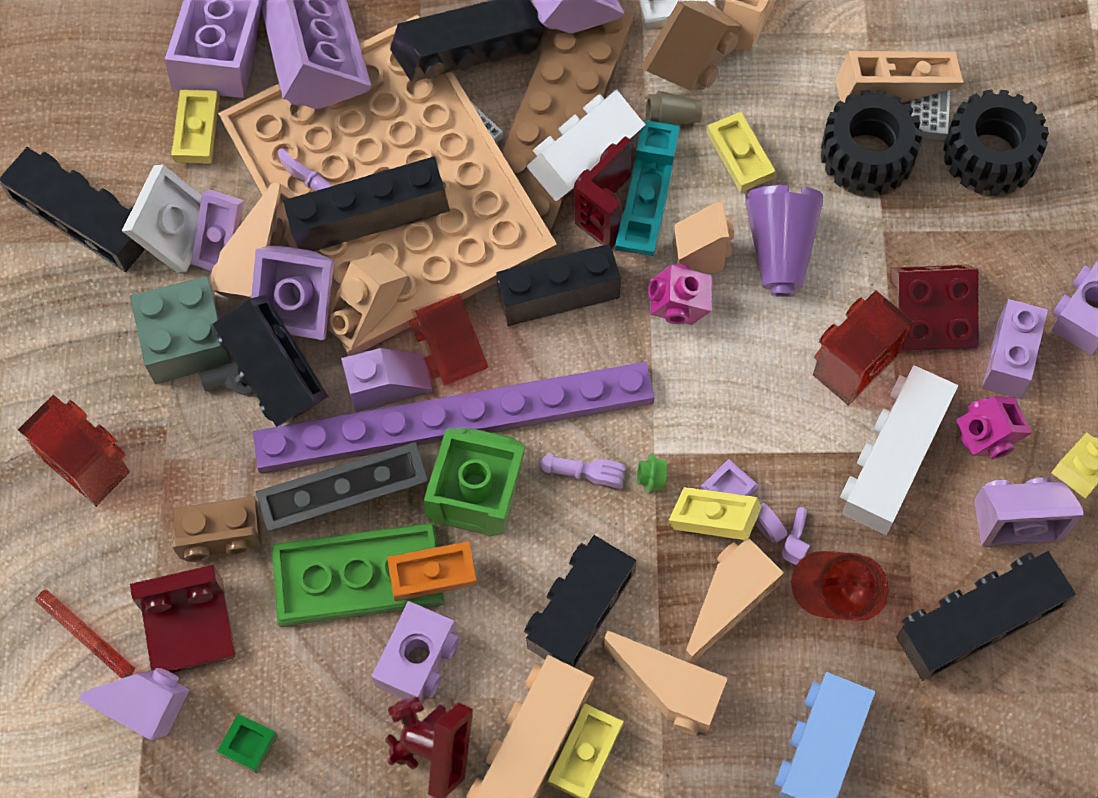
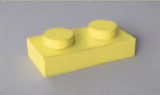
[172,90,220,163]
[706,112,776,193]
[1051,432,1098,499]
[669,487,762,541]
[548,703,624,798]

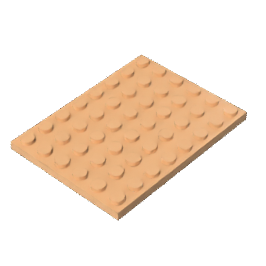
[218,15,558,356]

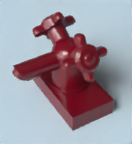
[385,696,473,798]

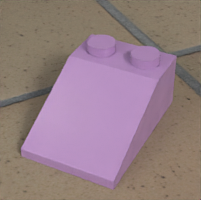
[165,0,263,98]

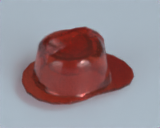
[791,551,889,621]

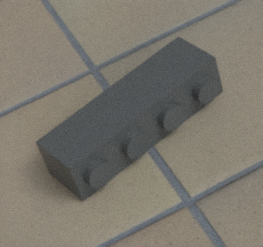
[255,442,428,531]

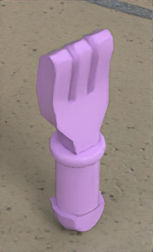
[278,148,333,191]
[539,455,626,489]

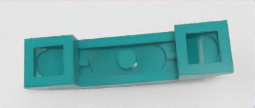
[615,120,680,256]

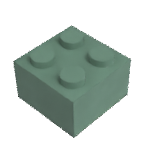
[130,276,231,384]

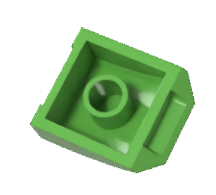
[424,427,526,537]

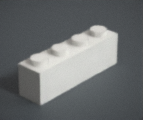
[840,365,958,536]

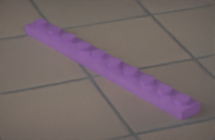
[253,362,654,474]

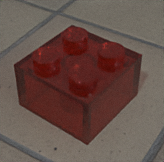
[813,290,913,406]
[17,394,130,507]

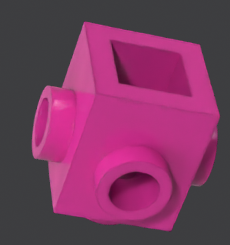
[648,264,712,325]
[956,396,1032,459]

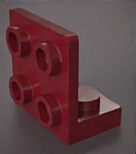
[574,136,632,248]
[890,264,979,351]
[130,565,236,673]

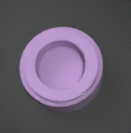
[755,502,788,544]

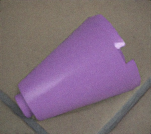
[745,185,823,297]

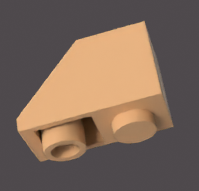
[672,202,734,274]
[327,253,408,349]

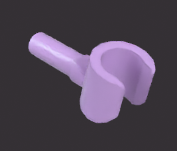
[781,507,810,566]

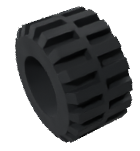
[943,89,1049,196]
[820,90,922,196]

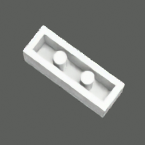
[526,89,645,201]

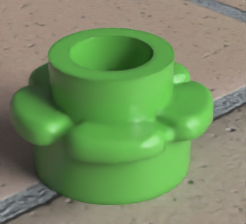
[637,453,667,493]

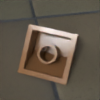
[641,1,742,91]

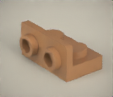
[172,496,262,562]

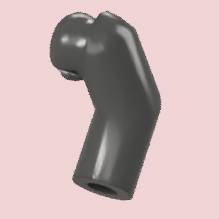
[199,362,254,395]

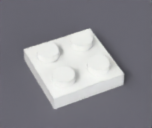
[122,165,202,273]

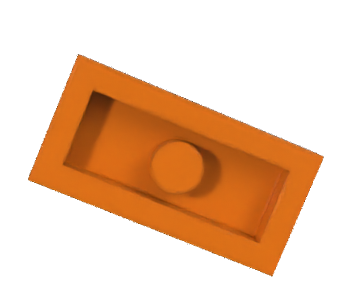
[387,541,477,601]

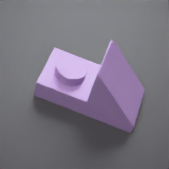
[191,189,244,271]

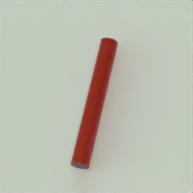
[35,589,135,679]

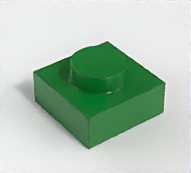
[217,714,278,774]

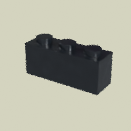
[496,244,621,326]
[212,295,329,427]
[524,535,637,667]

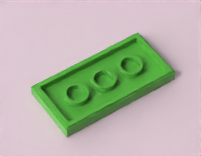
[271,523,444,627]

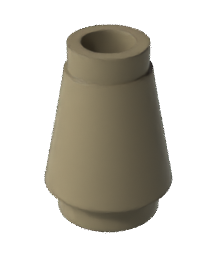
[645,91,703,125]

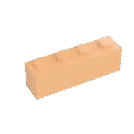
[466,655,594,798]

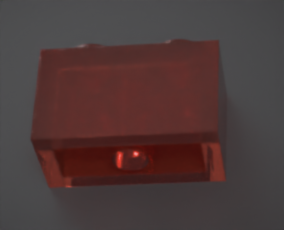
[408,292,489,386]

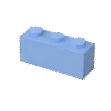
[774,672,875,798]

